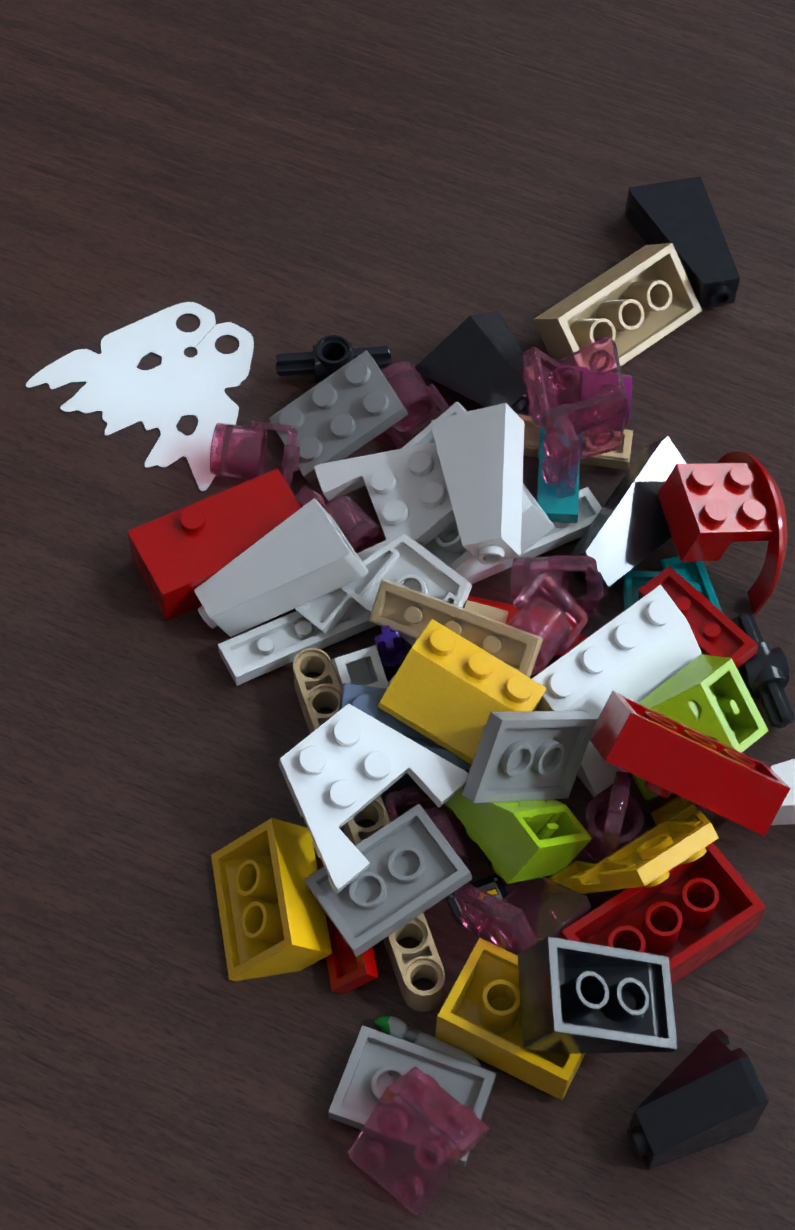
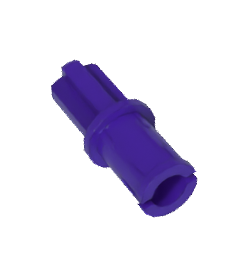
[373,626,407,677]

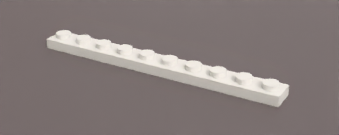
[218,487,602,686]

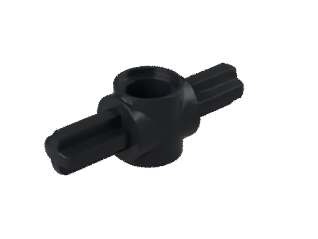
[275,335,392,382]
[731,613,795,729]

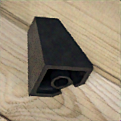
[415,311,542,414]
[627,1029,769,1170]

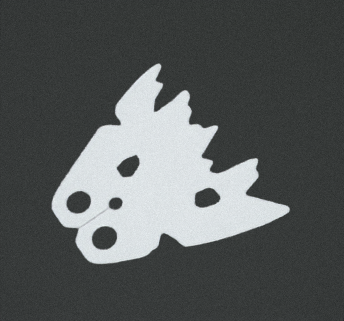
[25,302,254,491]

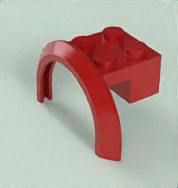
[658,451,787,613]

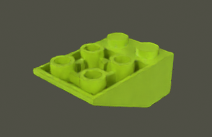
[631,654,769,800]
[444,771,592,884]

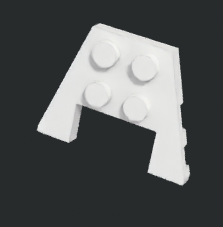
[314,442,455,561]
[295,533,472,685]
[278,703,469,894]

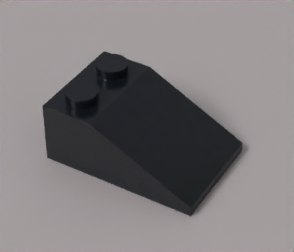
[518,936,677,1054]

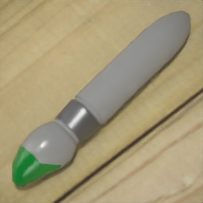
[374,1016,481,1067]

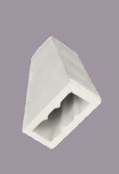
[431,403,524,565]
[194,498,369,637]

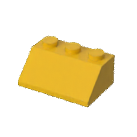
[378,619,547,765]
[211,818,332,981]
[435,938,585,1100]

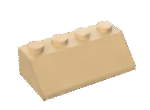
[533,243,702,384]

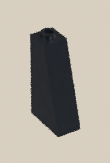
[625,176,740,308]
[567,436,686,592]

